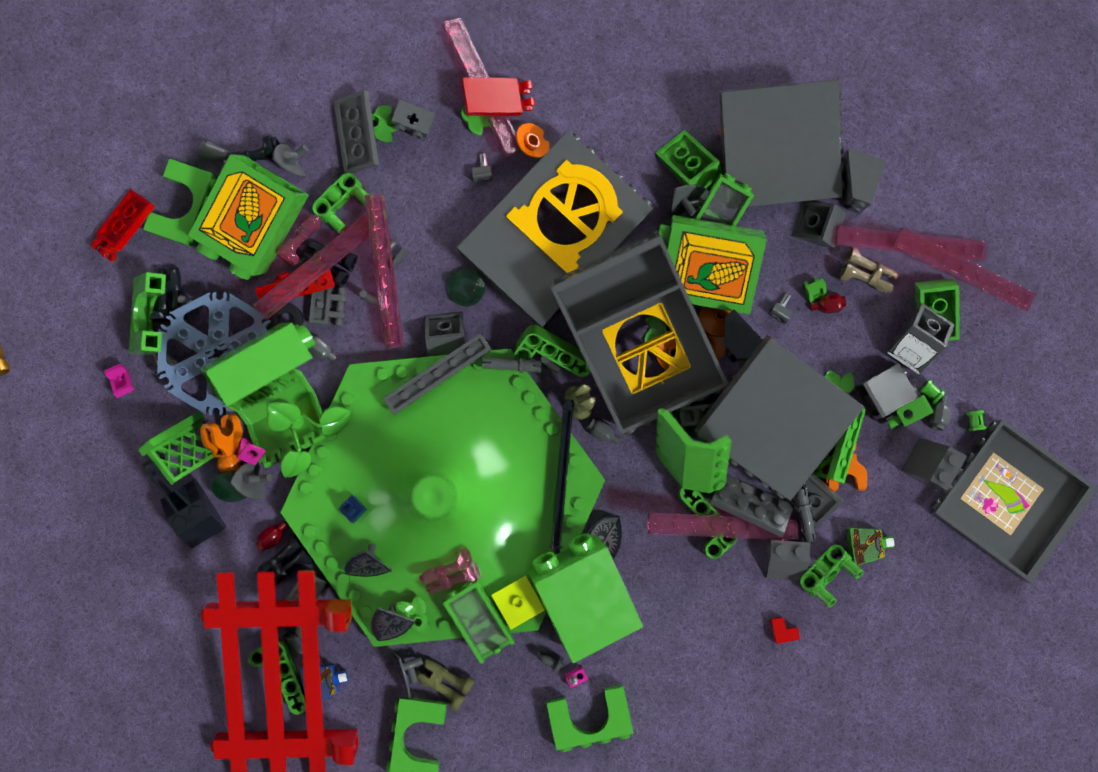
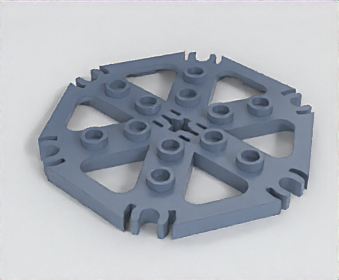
[157,292,271,416]

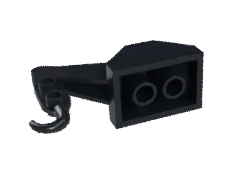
[724,309,763,369]
[142,451,226,549]

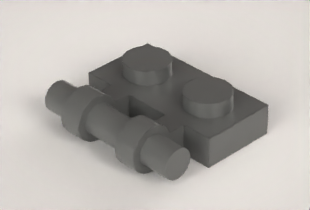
[309,288,347,326]

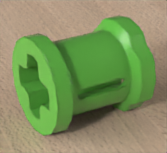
[918,379,945,404]
[966,410,987,431]

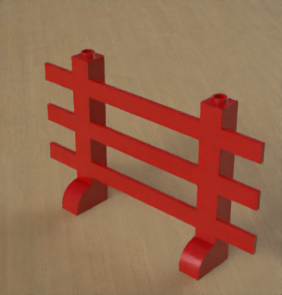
[201,570,359,772]

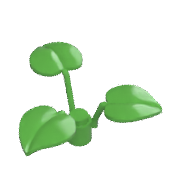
[267,403,350,478]

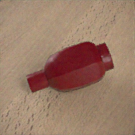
[810,293,846,313]
[255,520,287,552]

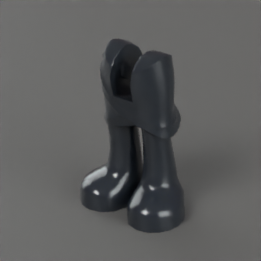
[224,135,280,163]
[299,239,358,287]
[150,267,187,322]
[256,532,315,585]

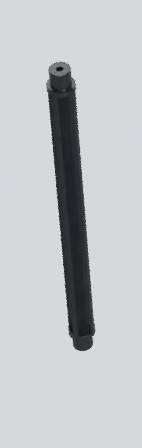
[550,399,574,555]

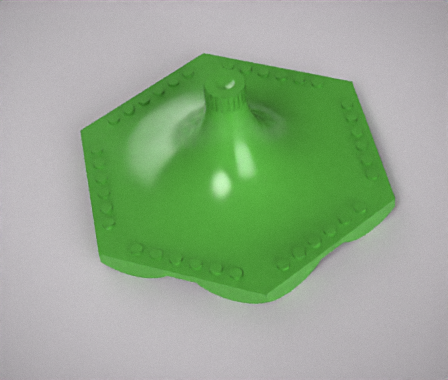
[280,348,605,647]

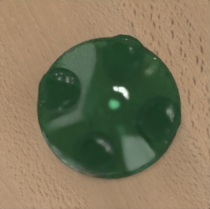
[448,269,485,307]
[212,470,246,503]

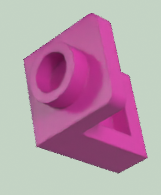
[104,364,135,398]

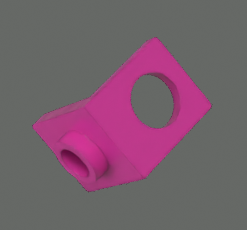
[237,437,265,465]

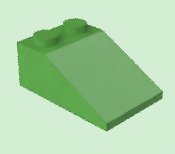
[656,130,723,188]
[914,278,960,341]

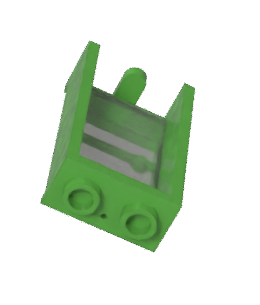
[694,173,754,226]
[443,579,515,664]

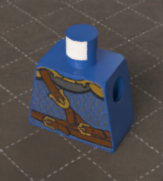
[300,664,349,700]

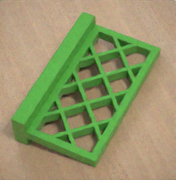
[813,408,866,484]
[138,411,214,485]

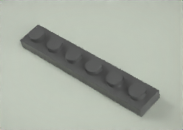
[383,333,492,415]

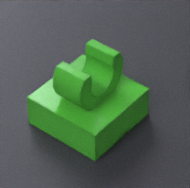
[804,277,827,303]

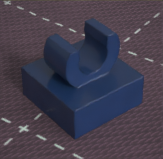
[339,495,367,523]

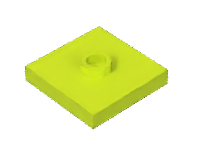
[492,575,545,630]

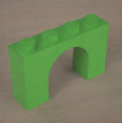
[143,159,217,247]
[129,272,166,355]
[547,684,634,752]
[386,696,448,772]

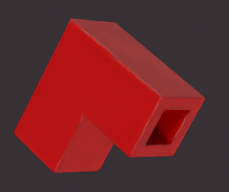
[770,617,800,644]

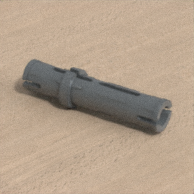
[482,357,541,373]
[796,485,816,542]

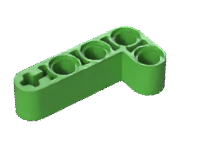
[514,324,590,377]
[678,487,737,559]
[248,640,306,715]

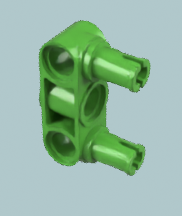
[312,173,374,234]
[800,545,864,608]

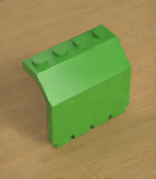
[228,368,327,468]
[656,408,731,493]

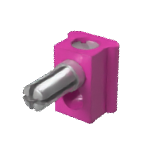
[564,665,588,688]

